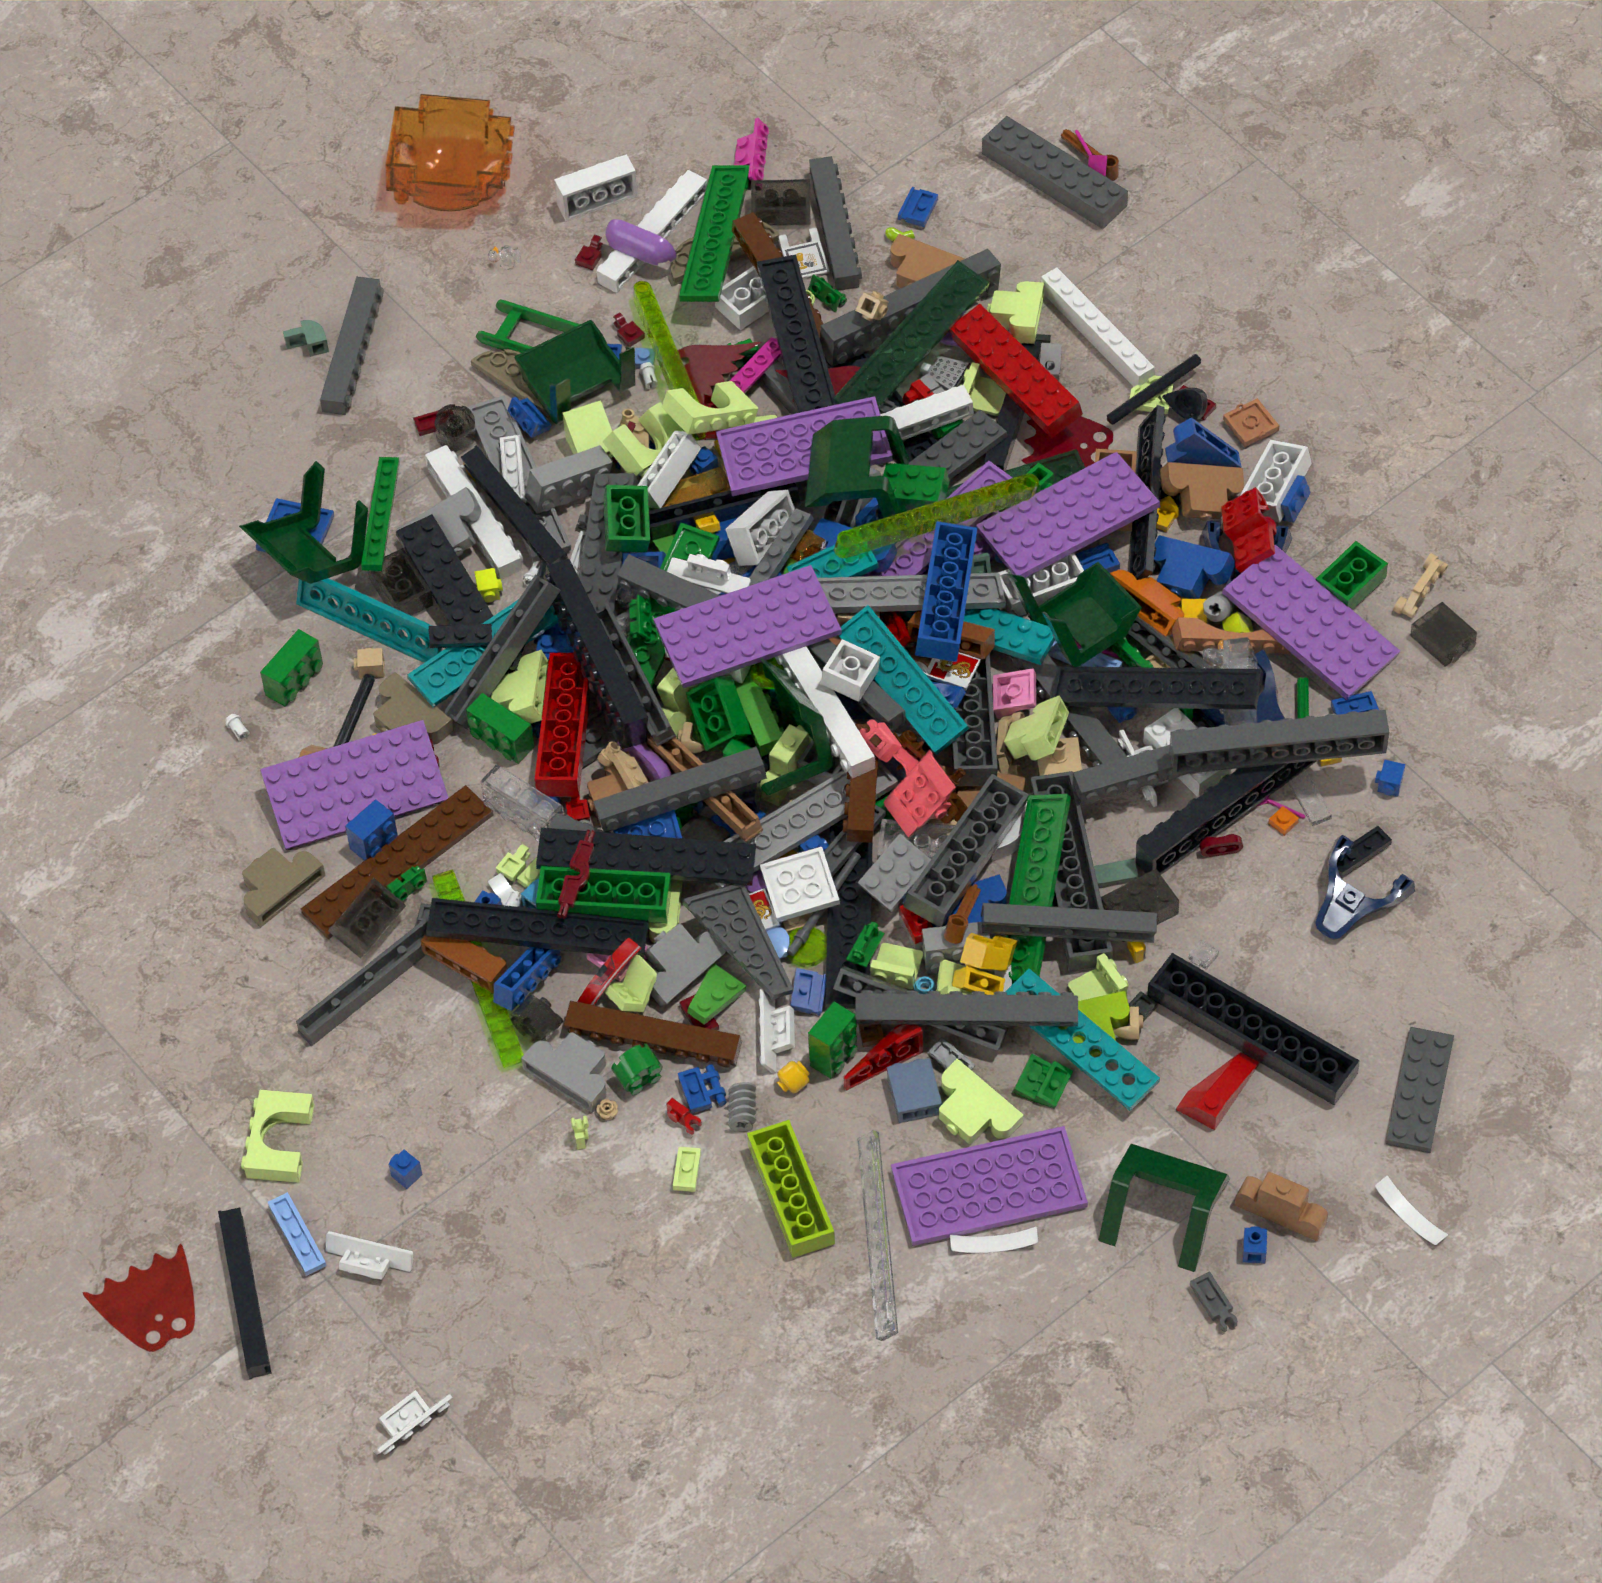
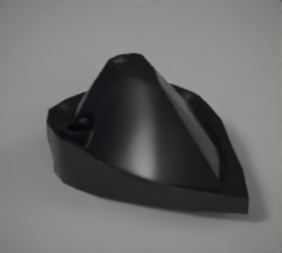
[1162,388,1207,420]

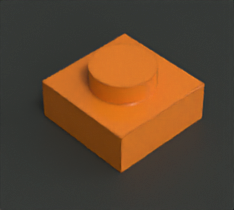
[1268,806,1299,836]

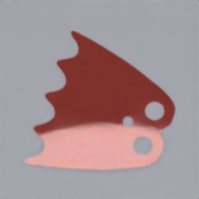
[83,1244,195,1352]

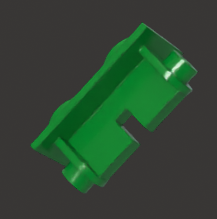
[808,274,847,312]
[629,595,652,641]
[383,866,428,906]
[846,922,885,968]

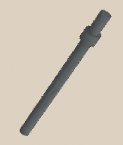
[787,852,861,956]

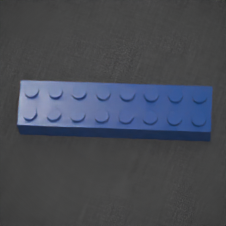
[915,521,977,662]

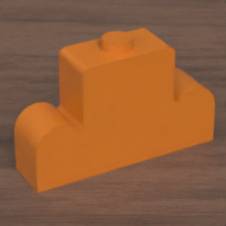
[1110,570,1185,636]

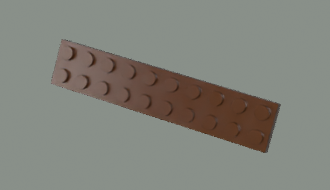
[301,785,494,940]

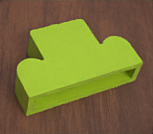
[1057,991,1130,1057]

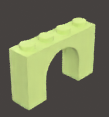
[662,381,758,435]
[602,402,683,478]
[241,1090,315,1183]

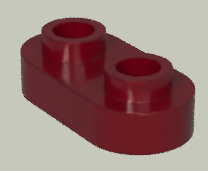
[1199,834,1243,857]

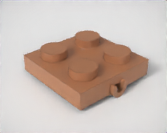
[1223,398,1279,447]

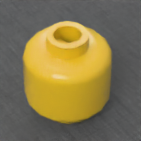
[777,1061,810,1094]

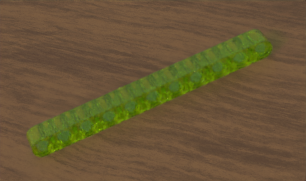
[633,281,706,441]
[834,474,1039,558]
[432,869,524,1068]

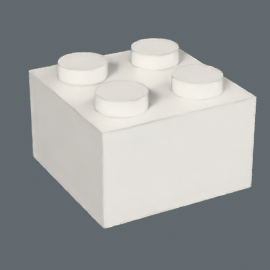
[821,639,880,702]

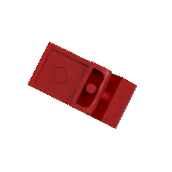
[1221,487,1277,573]

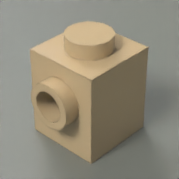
[354,648,385,679]

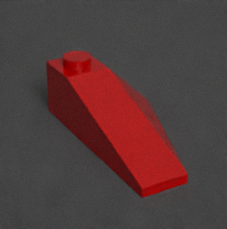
[844,1025,923,1091]
[1176,1052,1259,1130]

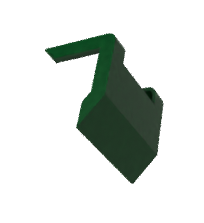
[514,320,635,424]
[805,415,909,531]
[239,461,368,584]
[1007,562,1142,667]
[740,658,833,795]
[1098,1143,1230,1272]

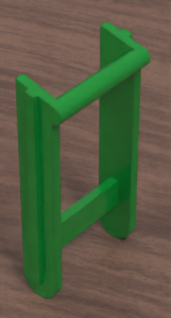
[476,299,580,353]

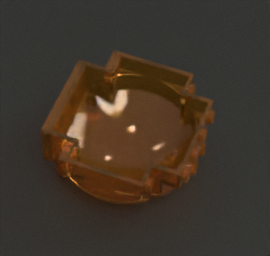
[386,94,515,211]

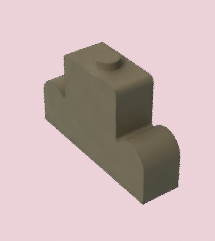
[373,672,454,744]
[242,848,326,928]

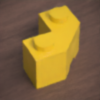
[960,933,1017,971]

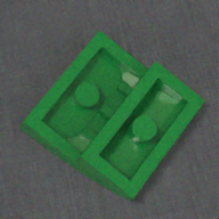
[1012,1054,1073,1108]

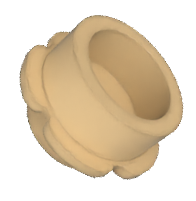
[596,1099,618,1120]

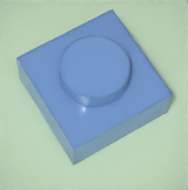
[635,348,656,369]

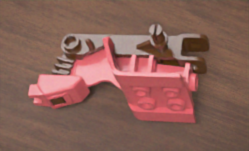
[859,720,968,837]

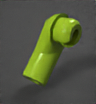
[885,227,915,242]

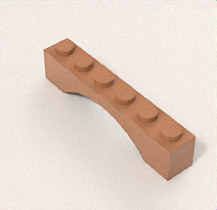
[1172,617,1292,654]

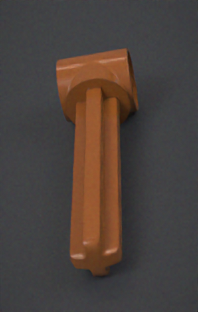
[1061,129,1119,181]
[944,884,981,944]

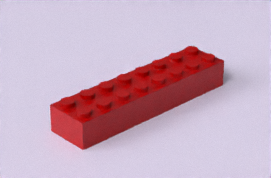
[949,304,1083,439]
[534,653,591,797]

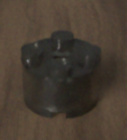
[435,404,476,452]
[511,995,563,1043]

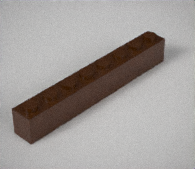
[732,212,824,339]
[564,1001,742,1067]

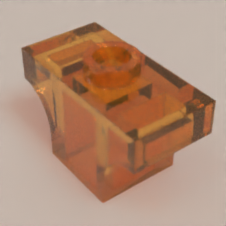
[789,529,826,561]

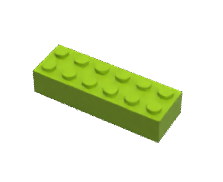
[747,1120,835,1258]

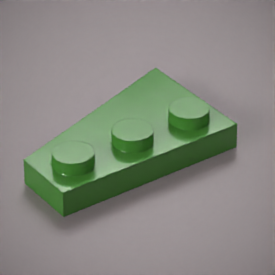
[687,963,746,1024]

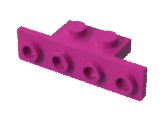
[734,118,769,188]
[730,337,781,394]

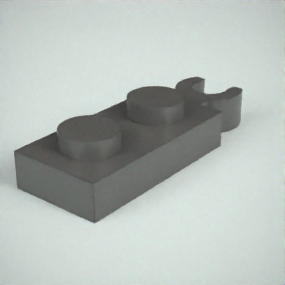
[1190,1271,1238,1332]

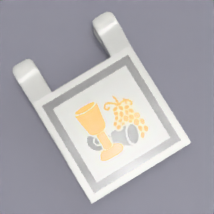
[779,228,830,280]

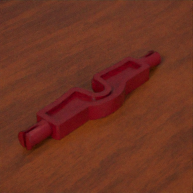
[557,829,596,919]

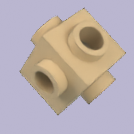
[855,291,889,322]

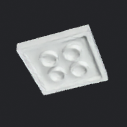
[760,847,840,922]

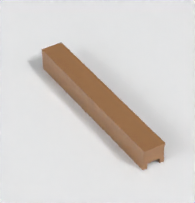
[646,733,763,843]

